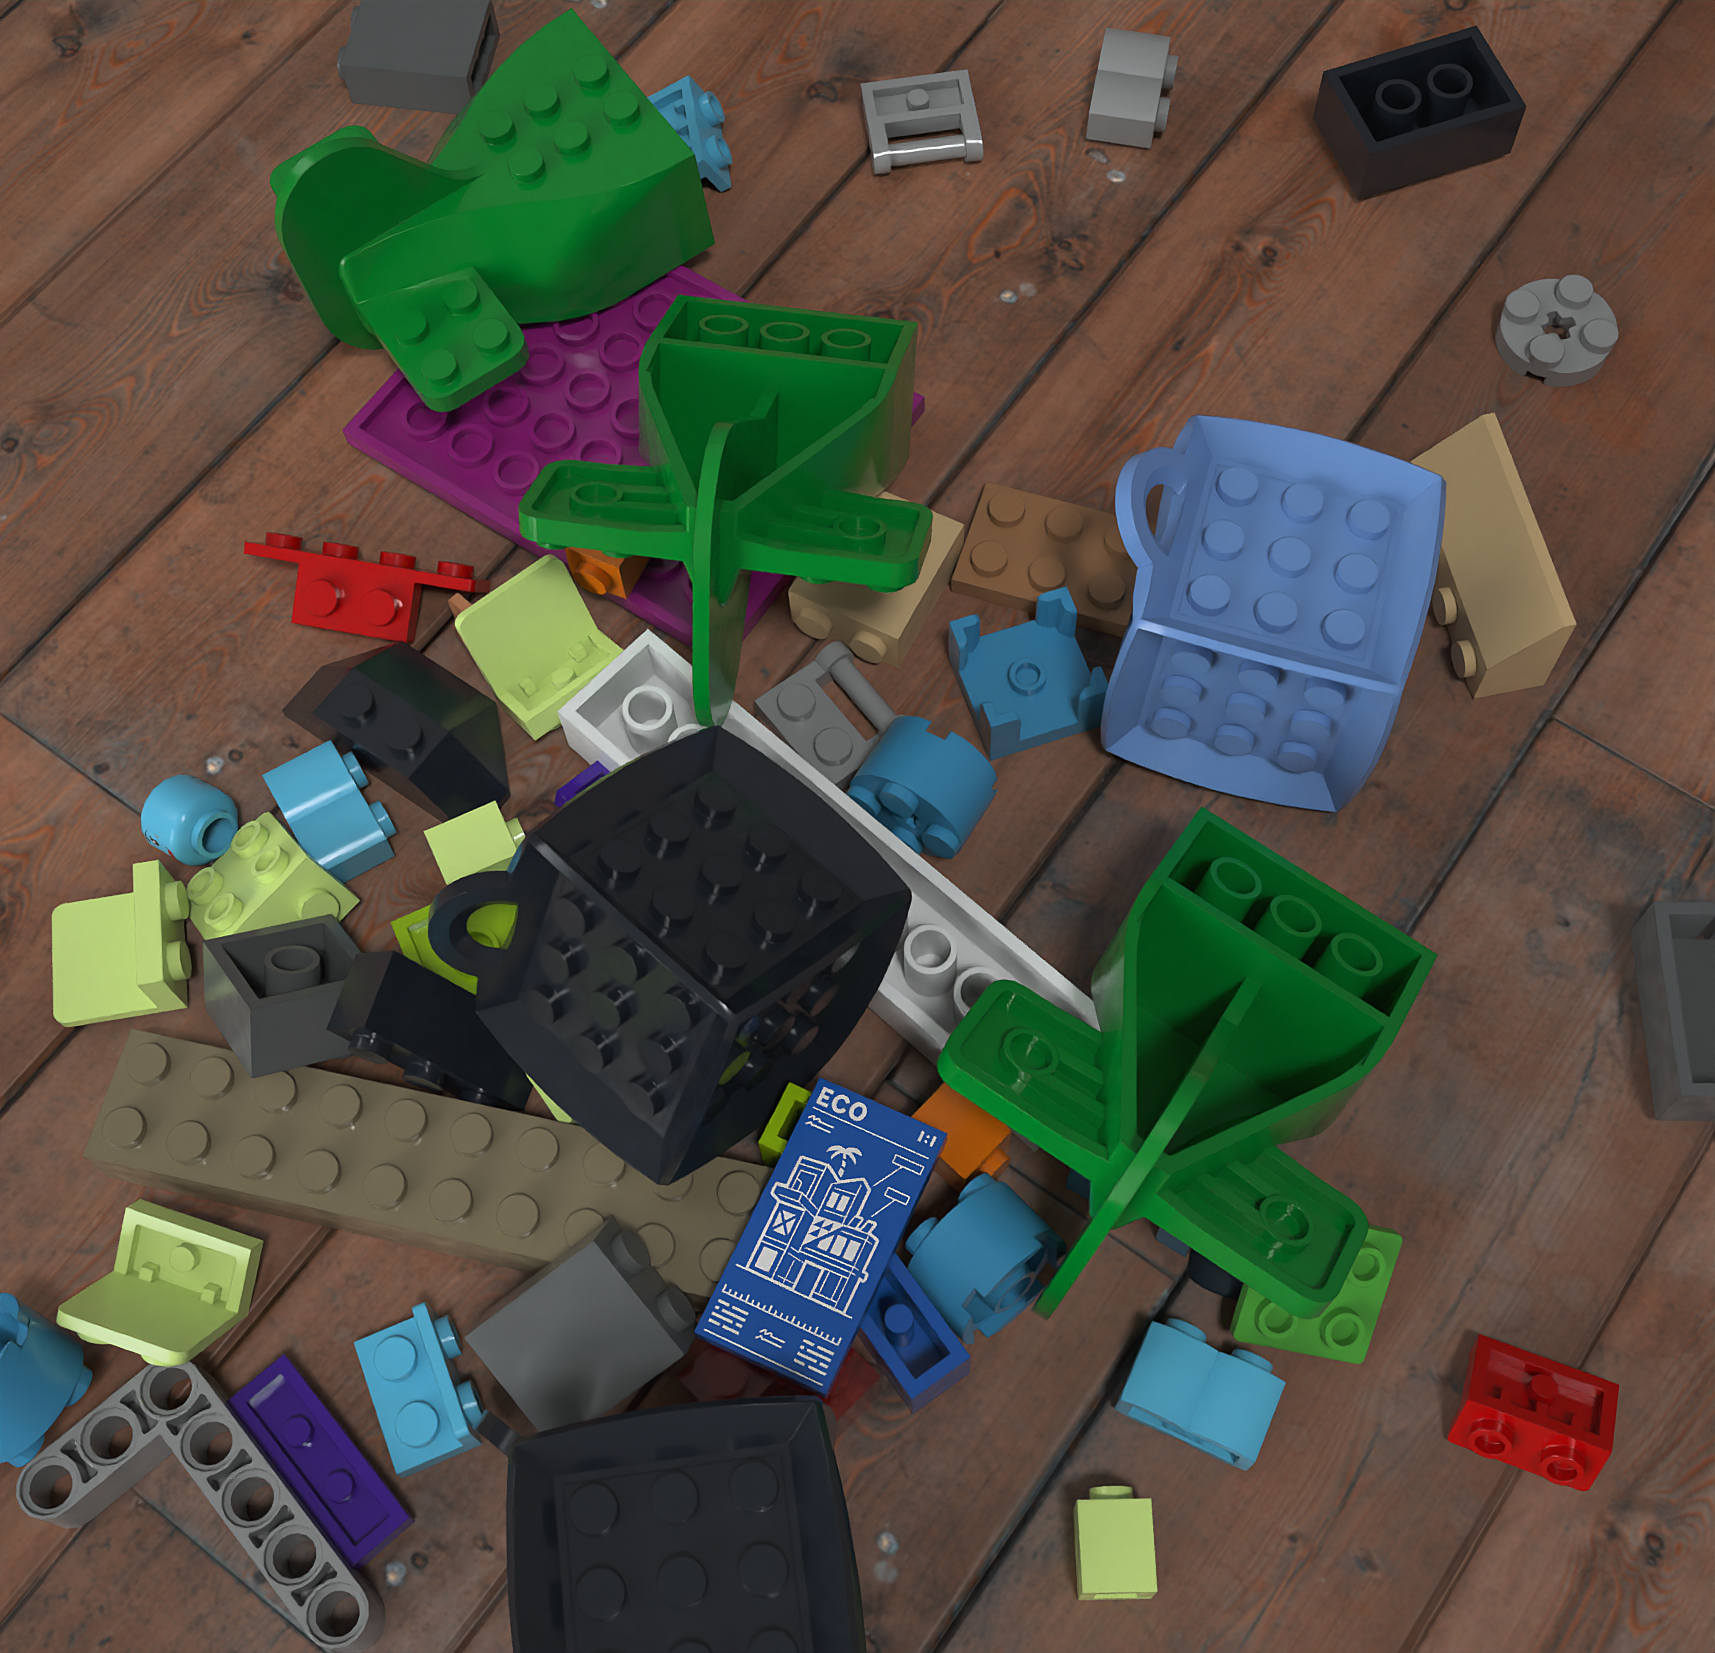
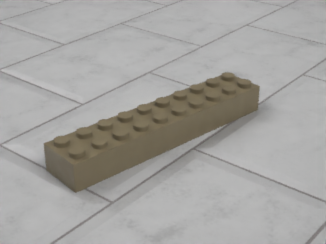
[82,1029,775,1312]

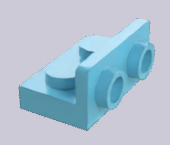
[647,75,732,192]
[354,1302,484,1479]

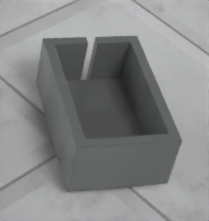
[1630,901,1715,1121]

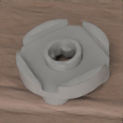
[1495,274,1619,387]

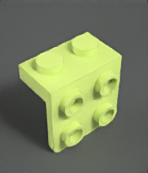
[455,554,624,741]
[186,812,360,940]
[52,860,192,1027]
[56,1199,264,1367]

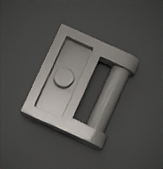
[860,69,983,175]
[754,640,906,791]

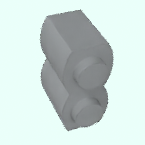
[1086,27,1179,149]

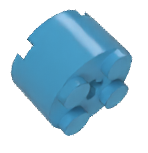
[846,716,998,859]
[905,1173,1067,1345]
[0,1293,93,1468]

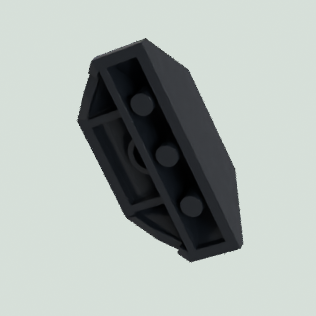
[282,641,511,823]

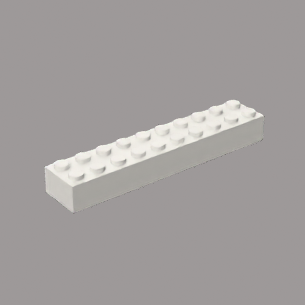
[557,629,1100,1152]

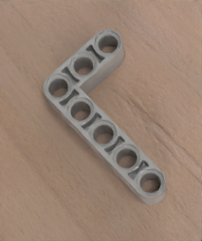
[16,1361,386,1653]

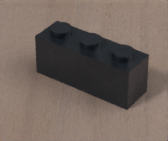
[326,950,533,1111]

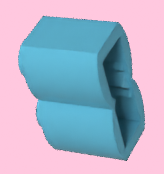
[262,740,397,883]
[1114,1319,1286,1471]

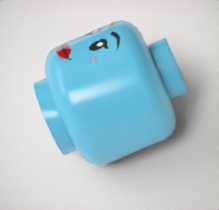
[141,774,238,866]

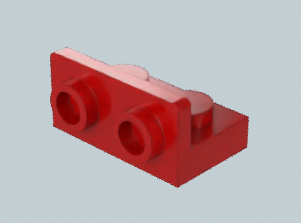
[1447,1334,1619,1492]

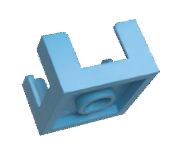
[948,586,1109,761]

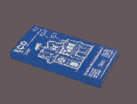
[694,1077,947,1399]

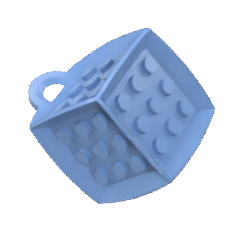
[1101,414,1446,812]

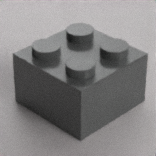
[203,914,362,1078]

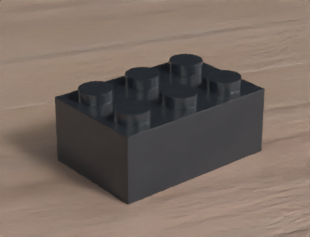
[1313,26,1527,200]

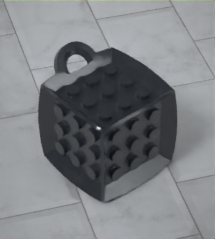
[428,725,912,1186]
[472,1396,867,1653]

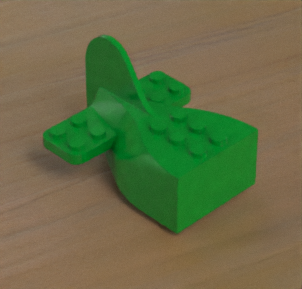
[269,8,715,412]
[518,295,933,727]
[937,806,1438,1321]

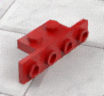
[243,532,491,643]

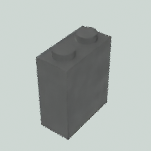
[337,0,500,114]
[464,1216,698,1432]

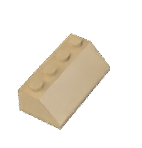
[1410,413,1576,699]

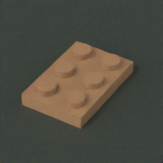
[951,482,1156,638]

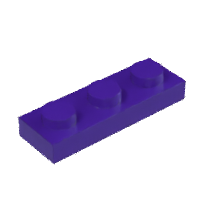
[226,1354,415,1571]

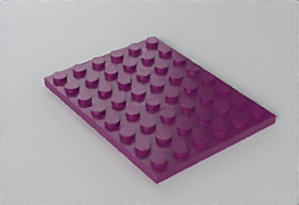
[343,265,925,648]

